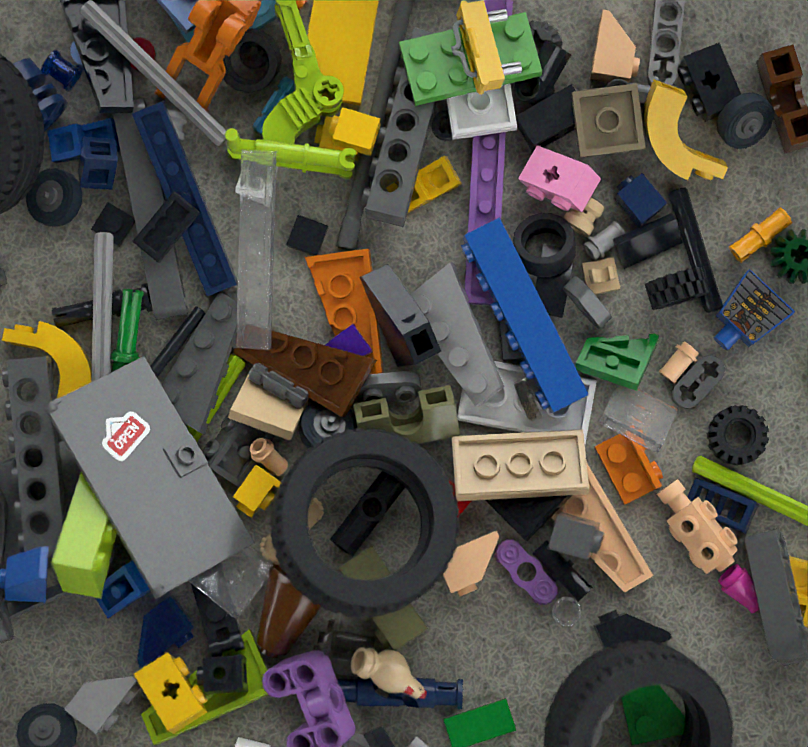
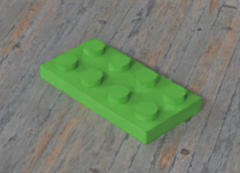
[399,12,542,106]

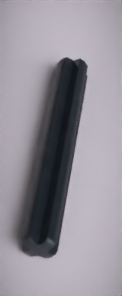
[669,187,723,313]

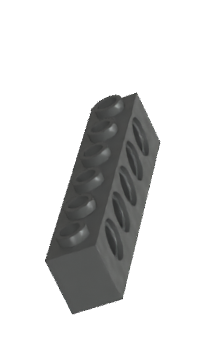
[361,28,437,227]
[2,356,66,557]

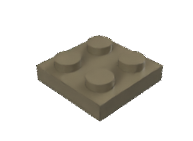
[571,83,646,158]

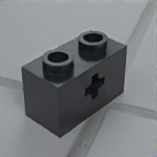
[678,42,741,122]

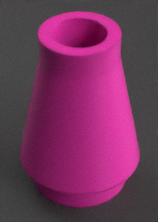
[718,564,759,613]

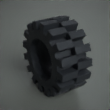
[645,267,709,310]
[707,405,769,465]

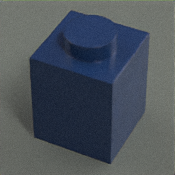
[614,173,667,228]

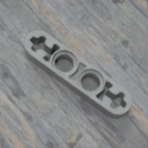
[647,0,685,86]

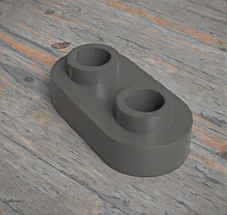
[357,371,422,403]

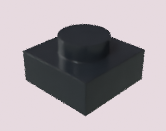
[91,202,135,247]

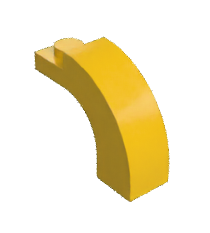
[644,79,728,180]
[2,321,92,399]

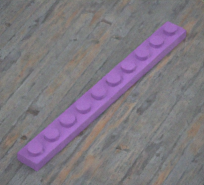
[464,0,513,305]

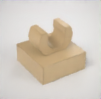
[581,257,621,295]

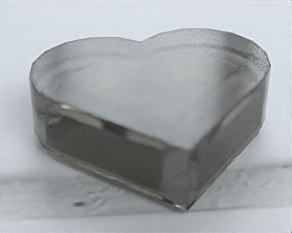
[514,378,542,422]

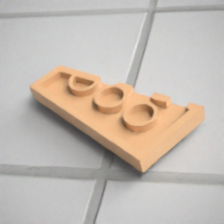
[551,461,653,593]

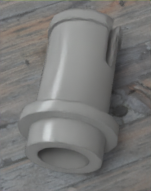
[583,221,625,260]

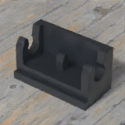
[516,84,576,153]

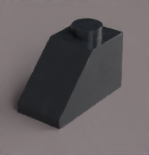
[593,610,673,648]

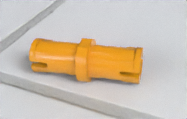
[729,207,792,263]

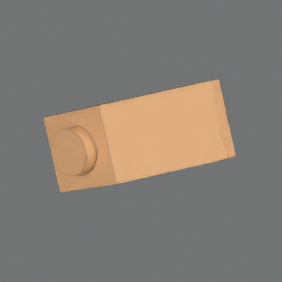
[590,9,640,83]
[443,531,499,597]

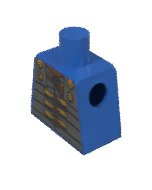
[714,269,795,351]

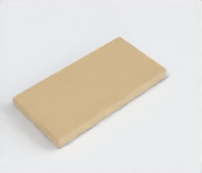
[452,429,589,501]

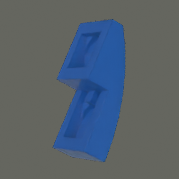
[47,118,120,163]

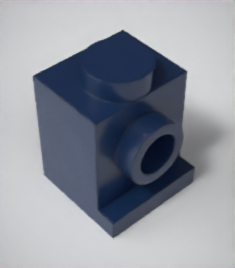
[78,137,118,190]

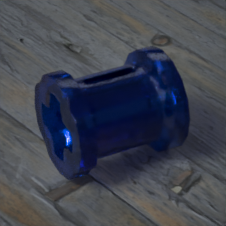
[41,50,84,92]

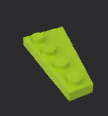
[141,629,269,746]

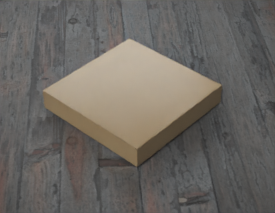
[228,374,310,441]

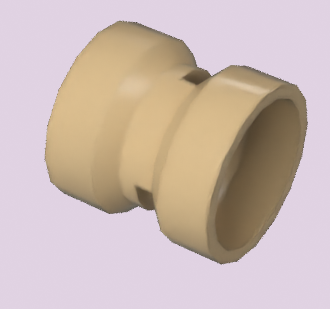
[563,198,605,237]

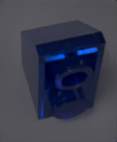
[137,595,197,668]

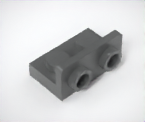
[202,413,276,487]

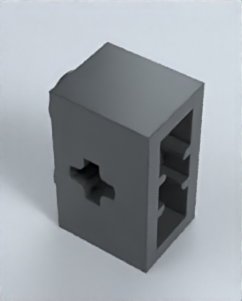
[548,512,604,560]

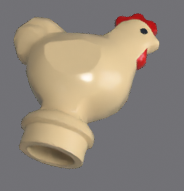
[351,648,427,699]

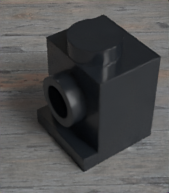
[197,654,248,695]

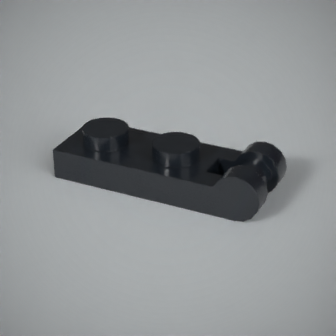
[190,563,245,657]

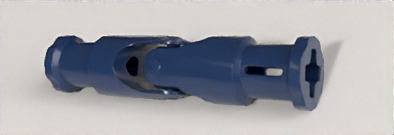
[336,676,463,709]

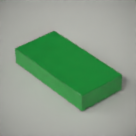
[443,698,516,747]

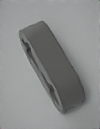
[563,276,612,329]
[671,355,725,409]

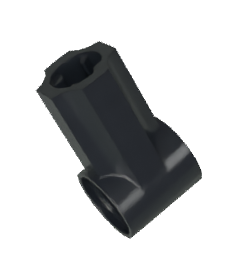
[514,40,572,106]

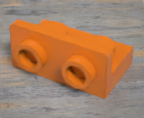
[594,427,663,505]

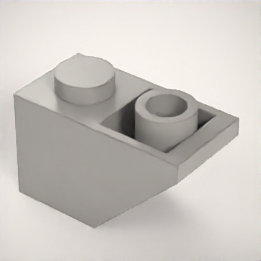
[64,675,140,734]

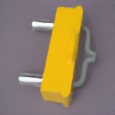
[451,0,522,95]

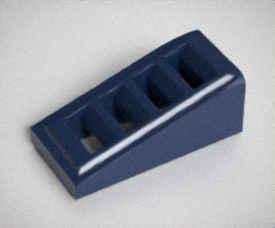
[687,477,759,534]

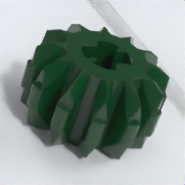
[769,229,808,284]

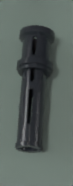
[52,283,153,328]

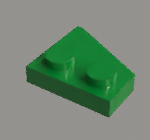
[575,334,659,391]

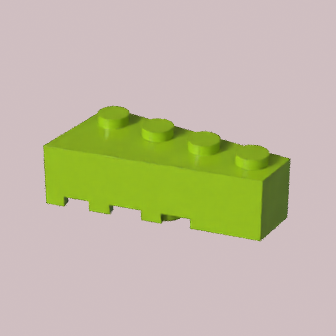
[52,472,117,598]

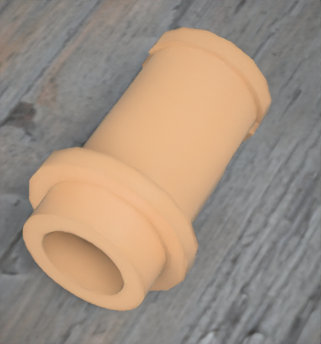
[659,341,699,384]
[250,438,288,476]

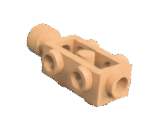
[657,479,738,574]

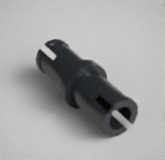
[532,540,593,602]

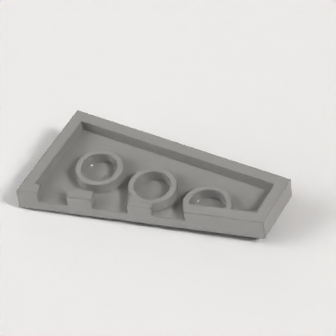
[410,262,504,406]

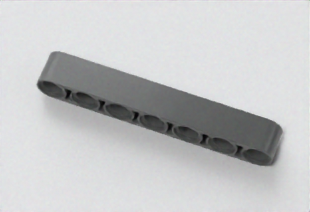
[113,98,188,320]

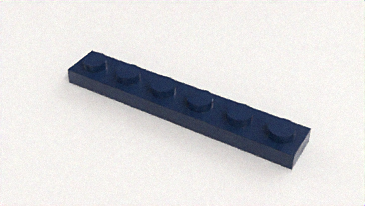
[132,101,239,296]

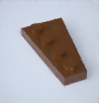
[233,324,377,417]

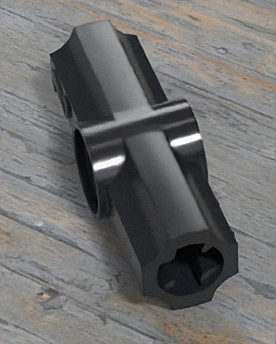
[330,471,405,557]

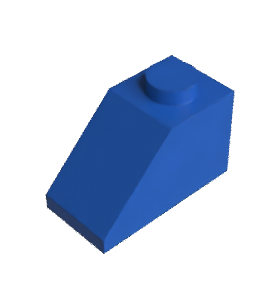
[0,546,48,602]
[95,561,151,618]

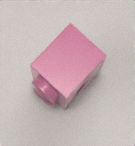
[518,145,601,212]

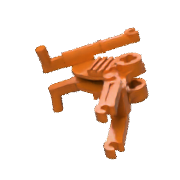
[155,0,307,112]

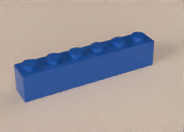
[460,217,589,413]

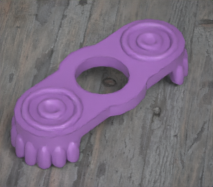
[495,539,558,605]

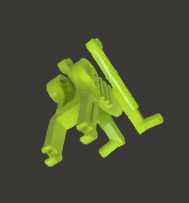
[225,0,356,179]

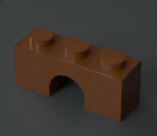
[756,44,808,154]

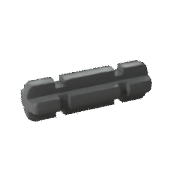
[249,363,309,408]

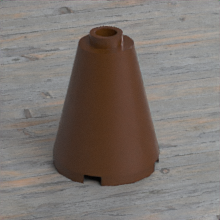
[256,562,321,658]

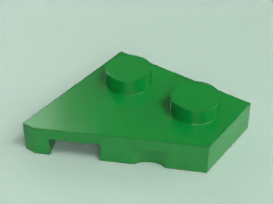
[621,685,685,746]

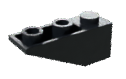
[360,264,442,367]

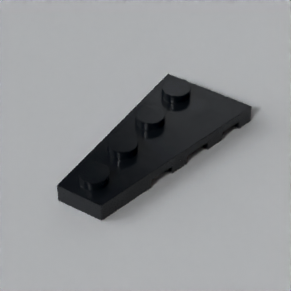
[60,0,134,113]

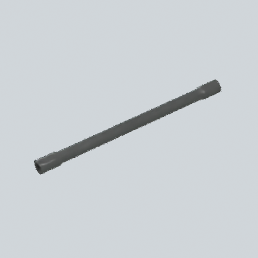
[336,0,415,251]

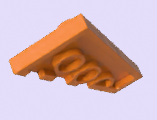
[305,249,384,374]

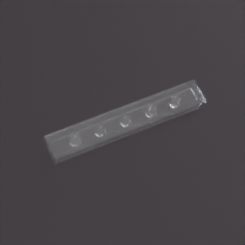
[236,149,277,350]

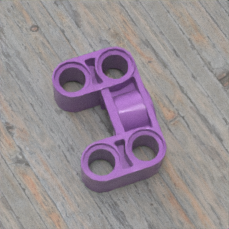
[262,650,355,747]

